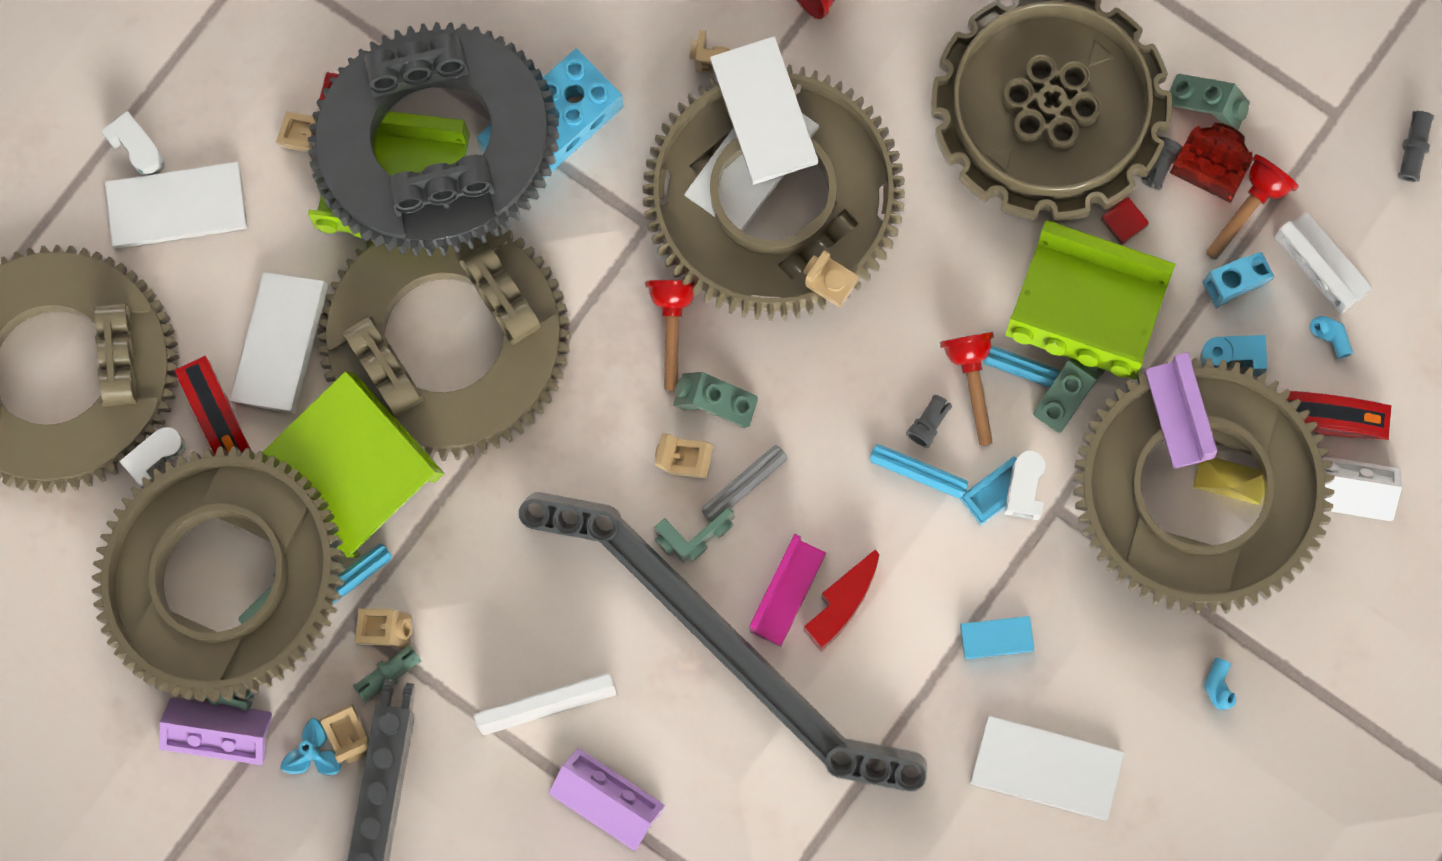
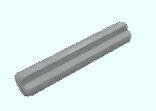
[702,445,787,522]

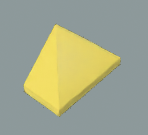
[1193,458,1265,505]

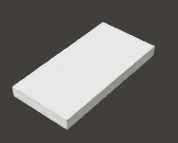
[710,36,818,185]
[684,113,819,231]
[105,162,248,249]
[230,272,328,414]
[474,673,617,735]
[970,715,1125,821]

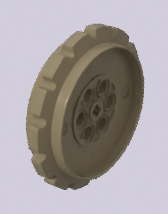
[931,0,1172,222]

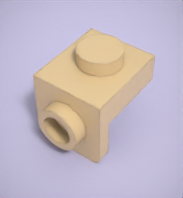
[655,433,713,479]
[320,703,370,763]

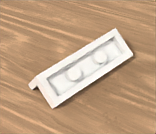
[1275,213,1372,314]
[1322,456,1402,521]

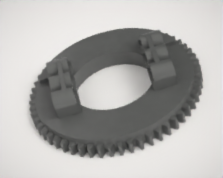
[308,22,560,256]

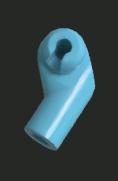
[1310,316,1353,359]
[1204,657,1236,710]

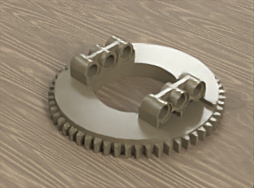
[318,225,570,461]
[0,245,180,493]
[1073,358,1335,615]
[92,447,345,702]

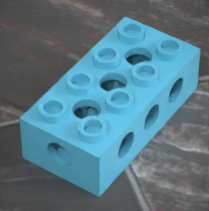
[477,48,624,179]

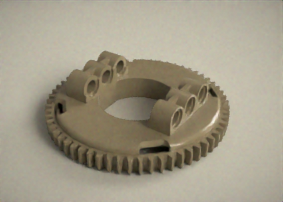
[642,64,905,321]

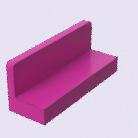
[749,534,826,647]

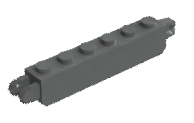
[348,679,415,861]

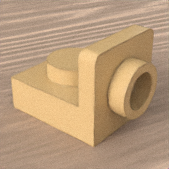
[690,30,730,74]
[276,112,316,152]
[803,250,859,308]
[355,608,412,648]

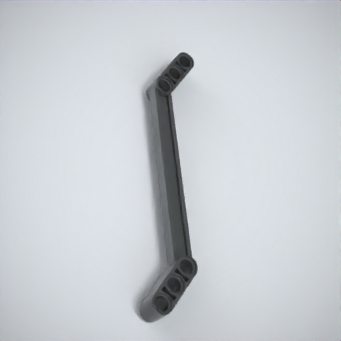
[519,492,927,791]

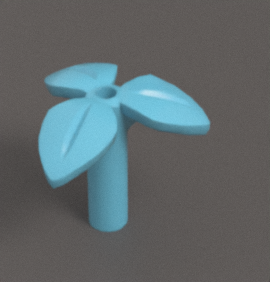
[280,718,342,775]

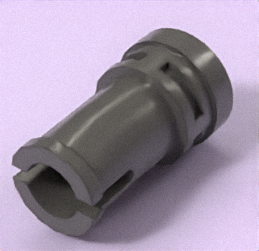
[1141,136,1183,190]
[906,395,952,448]

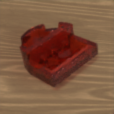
[1170,123,1253,203]

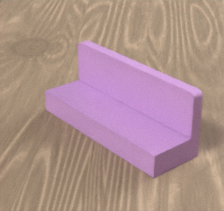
[1145,352,1217,468]
[160,697,272,765]
[549,748,665,850]

